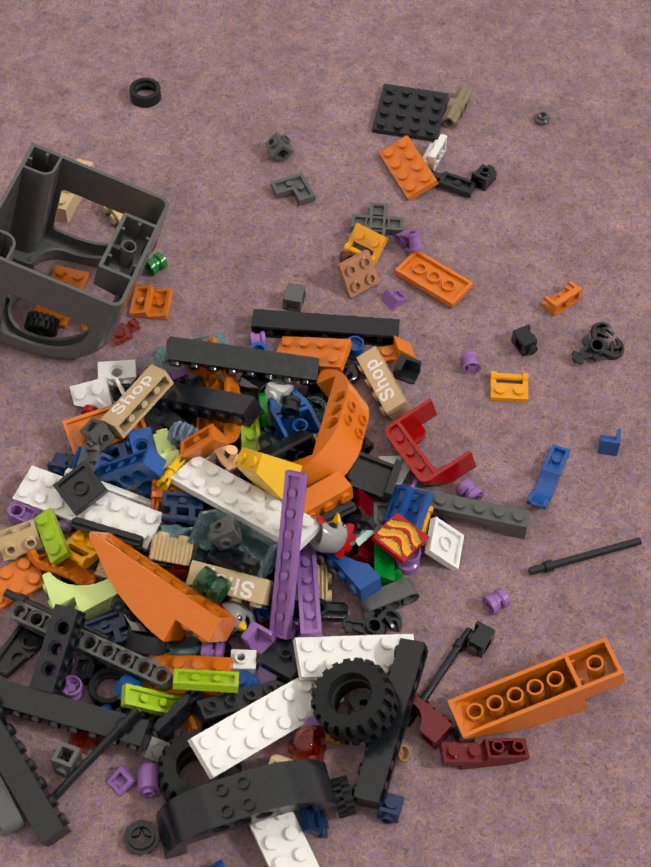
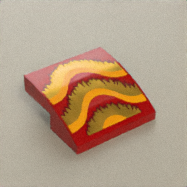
[371,513,429,564]

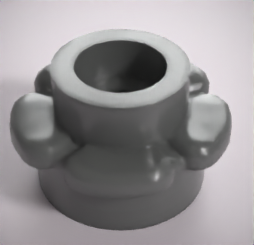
[534,111,551,126]

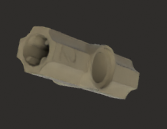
[442,86,472,129]

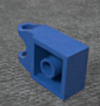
[268,389,321,439]

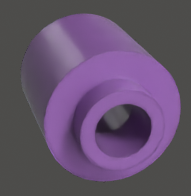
[138,763,160,798]

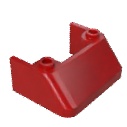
[385,398,477,485]

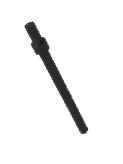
[528,537,642,575]
[3,589,111,641]
[407,627,473,728]
[52,706,141,800]

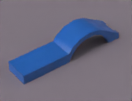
[526,444,571,510]

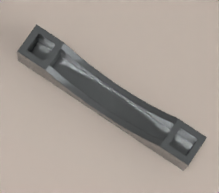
[413,487,530,539]

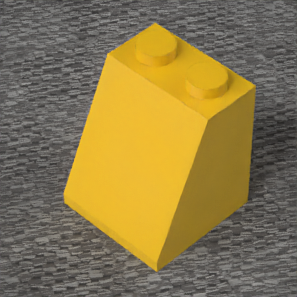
[236,447,302,501]

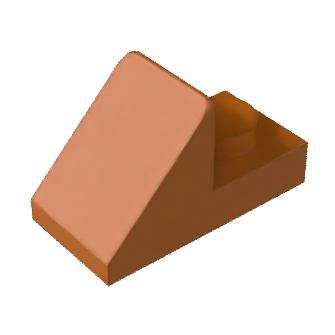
[377,336,415,364]

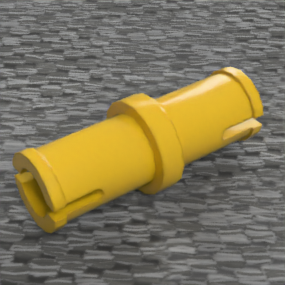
[156,455,187,490]

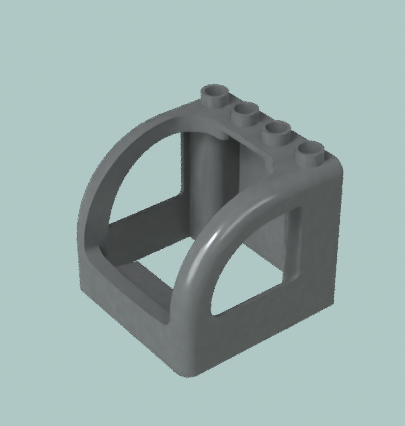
[0,143,169,359]

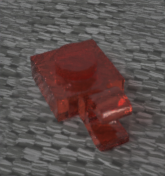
[111,318,140,347]
[159,565,190,581]
[67,732,105,755]

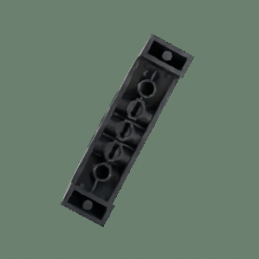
[156,760,337,859]

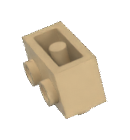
[0,519,43,561]

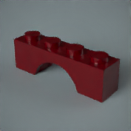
[344,488,374,567]
[371,672,452,750]

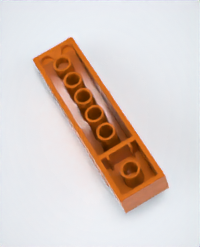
[89,531,239,643]
[447,637,625,739]

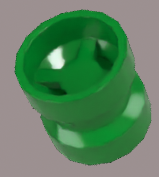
[144,252,168,276]

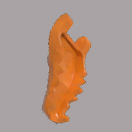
[27,549,97,585]

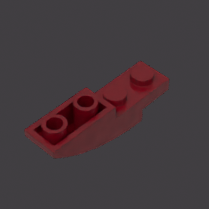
[439,738,530,770]

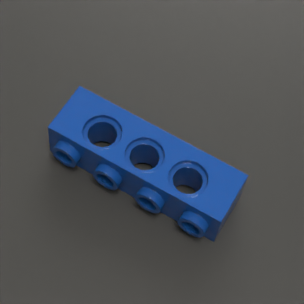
[125,427,157,499]
[96,447,167,489]

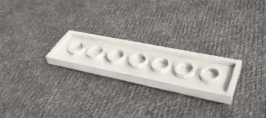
[171,456,322,550]
[12,466,165,552]
[188,677,344,780]

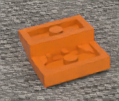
[129,285,174,320]

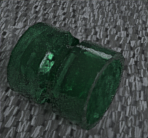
[192,566,232,605]

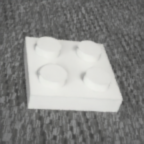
[424,517,464,571]

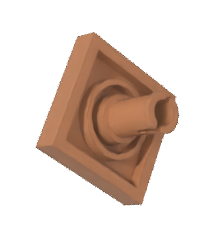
[336,249,380,298]

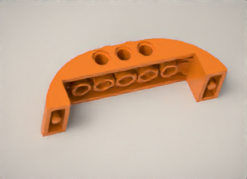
[180,336,241,460]
[293,369,369,489]

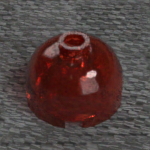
[288,725,326,762]

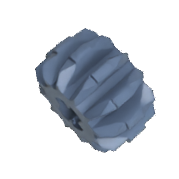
[167,421,199,449]

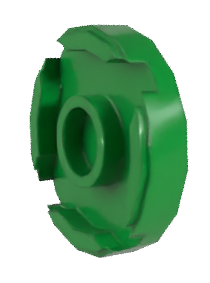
[257,392,269,430]

